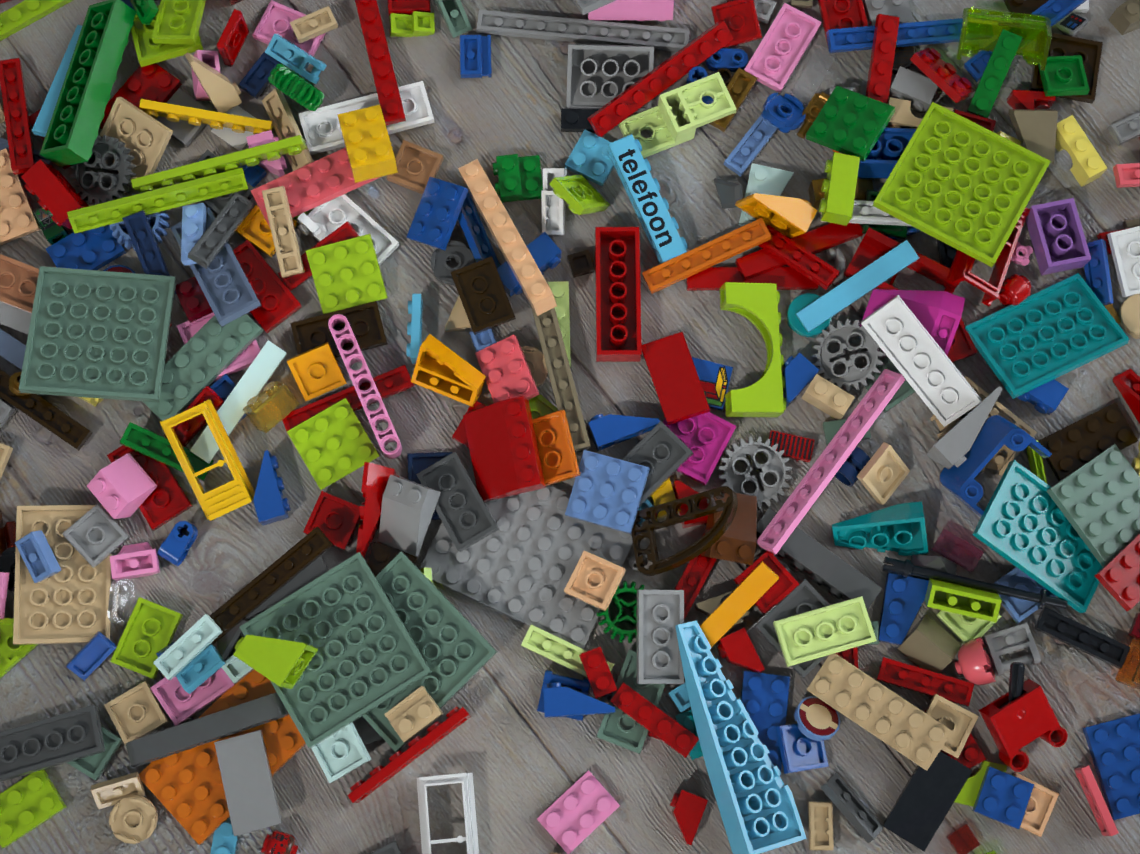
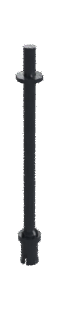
[882,556,1067,609]

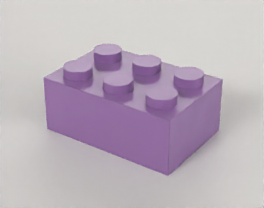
[1025,198,1091,276]

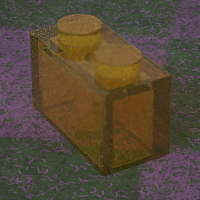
[242,381,300,433]

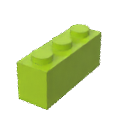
[819,152,860,226]
[924,579,1002,622]

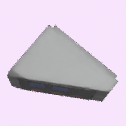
[1055,12,1089,37]

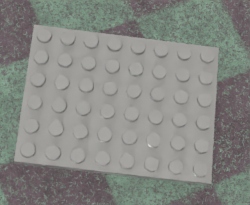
[419,462,633,649]

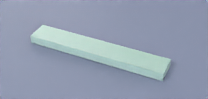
[190,340,287,464]

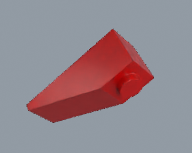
[1113,369,1140,423]

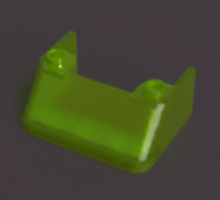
[956,8,1052,70]

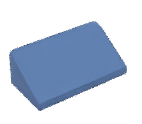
[15,530,61,583]

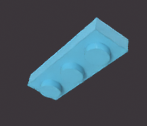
[406,294,423,364]

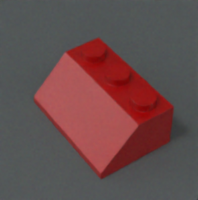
[21,159,89,229]

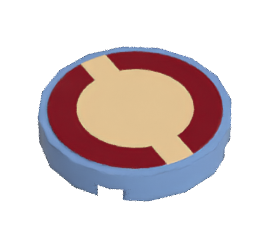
[794,696,840,741]

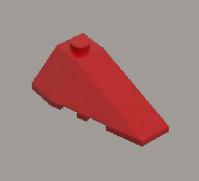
[356,462,399,557]

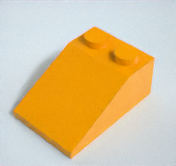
[735,193,818,238]

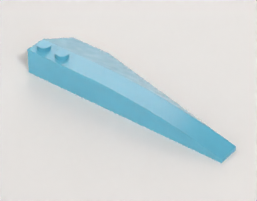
[675,620,807,854]

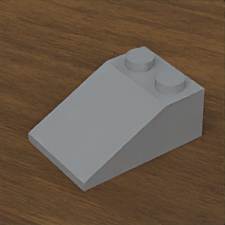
[378,475,441,557]

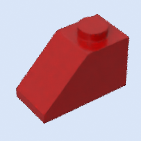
[673,480,709,528]
[716,627,765,673]
[670,789,708,845]

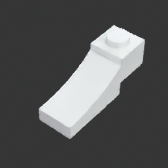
[541,168,567,235]

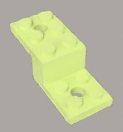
[618,72,737,158]

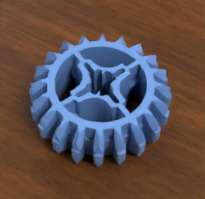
[109,193,170,251]

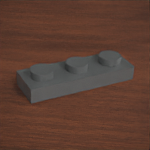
[821,772,884,843]

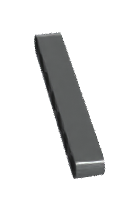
[126,692,289,767]

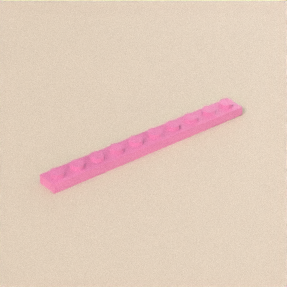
[757,369,905,554]

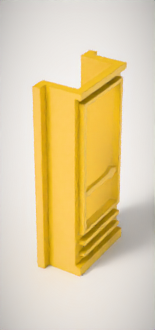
[160,399,255,521]

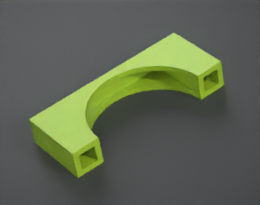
[719,282,786,417]

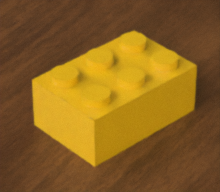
[337,105,398,183]

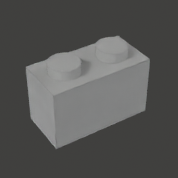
[889,66,938,113]

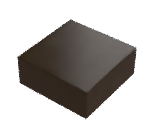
[567,250,594,278]

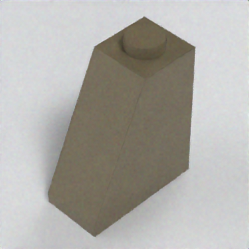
[1008,109,1058,163]

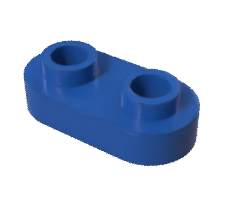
[705,48,748,72]

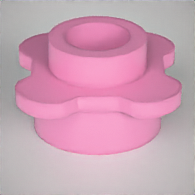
[1011,242,1033,266]

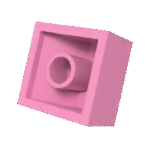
[87,453,157,519]

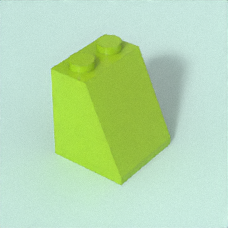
[233,635,318,689]

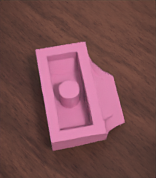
[110,542,160,580]

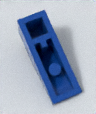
[588,414,660,451]
[543,683,615,718]

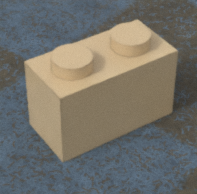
[801,374,855,420]

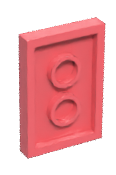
[475,334,540,403]

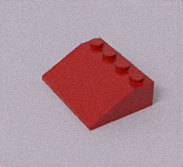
[463,396,546,502]

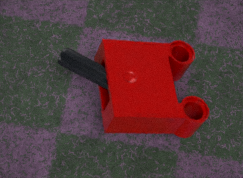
[979,662,1068,772]

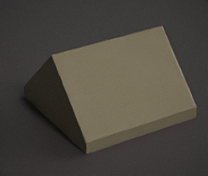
[897,614,962,673]

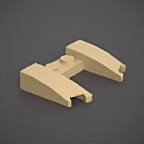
[930,376,1037,476]

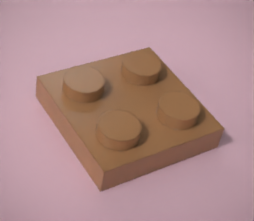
[386,140,444,195]

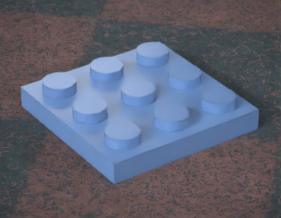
[565,450,650,534]

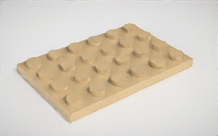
[13,505,112,645]

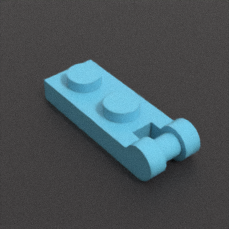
[265,34,327,84]

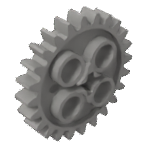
[812,319,886,392]
[718,436,792,510]

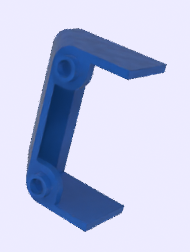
[939,415,1052,518]

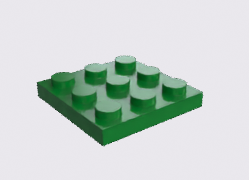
[806,86,895,162]

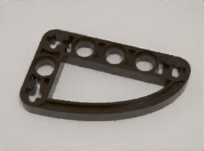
[631,486,738,576]

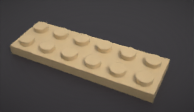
[807,653,953,771]

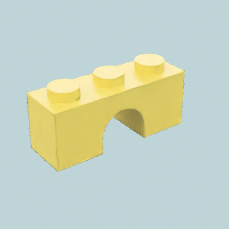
[1055,115,1107,187]

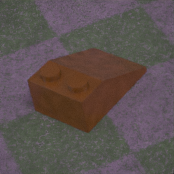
[701,488,757,565]

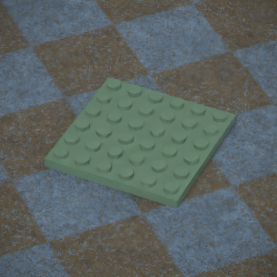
[19,266,176,403]
[240,552,432,748]
[363,552,498,752]

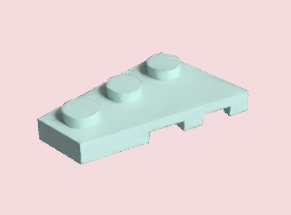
[738,163,794,226]

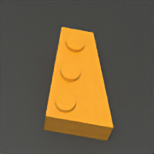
[411,334,486,407]

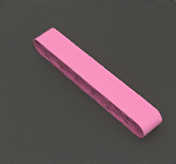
[328,314,402,459]

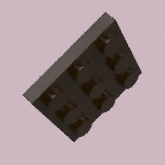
[1029,32,1103,104]

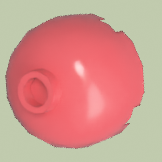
[954,637,996,685]

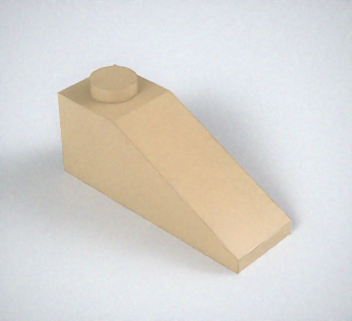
[184,53,242,113]

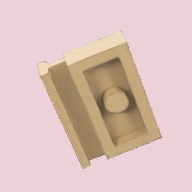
[384,686,443,742]

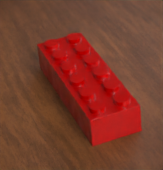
[595,227,642,362]

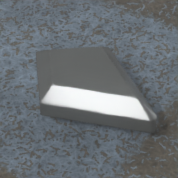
[714,178,743,209]

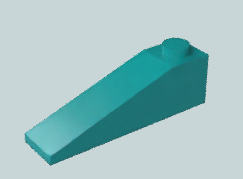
[832,501,929,556]

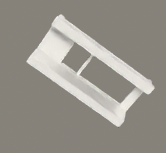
[417,773,479,854]

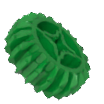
[268,64,325,111]
[596,581,644,643]

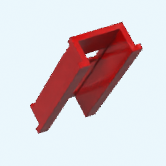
[946,207,1030,307]
[844,227,960,294]

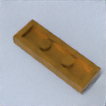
[709,68,757,132]

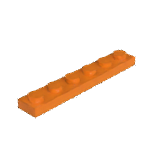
[642,218,771,294]

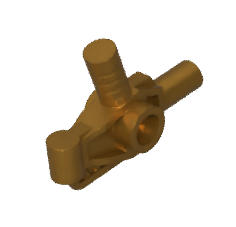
[797,92,830,139]

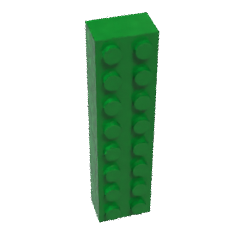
[40,0,136,167]

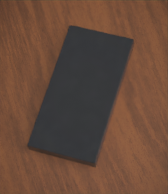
[883,751,973,852]

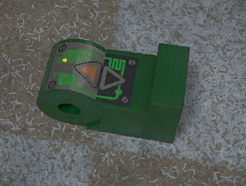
[32,206,69,245]

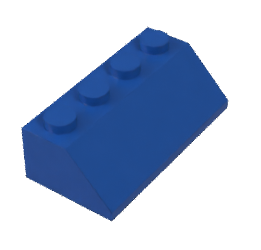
[858,128,916,179]

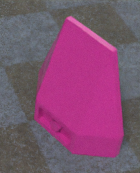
[860,289,965,355]

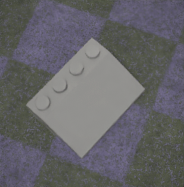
[566,43,654,112]

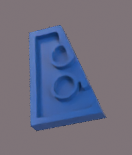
[879,573,929,645]

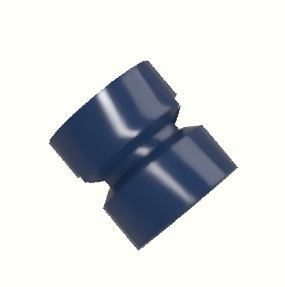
[835,446,870,487]

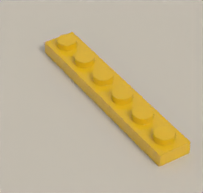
[139,99,273,135]

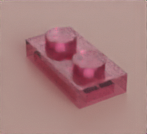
[931,529,984,572]

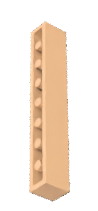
[458,159,557,316]

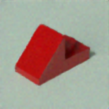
[1007,90,1056,109]

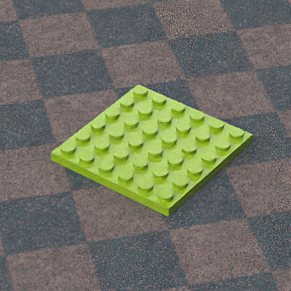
[872,102,1051,267]

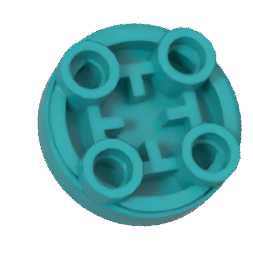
[787,293,832,338]

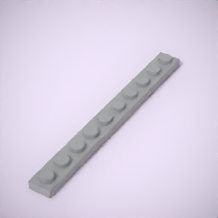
[477,10,689,52]

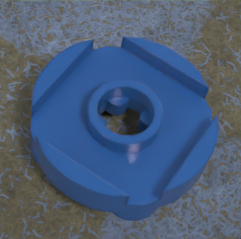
[762,93,806,133]

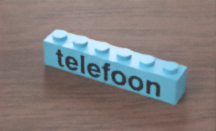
[607,134,688,264]

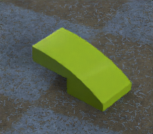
[389,11,435,37]

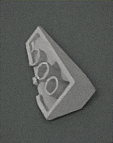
[926,386,1002,469]

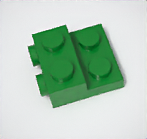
[492,154,543,203]

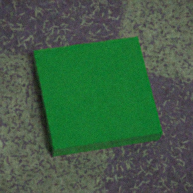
[1037,55,1090,97]

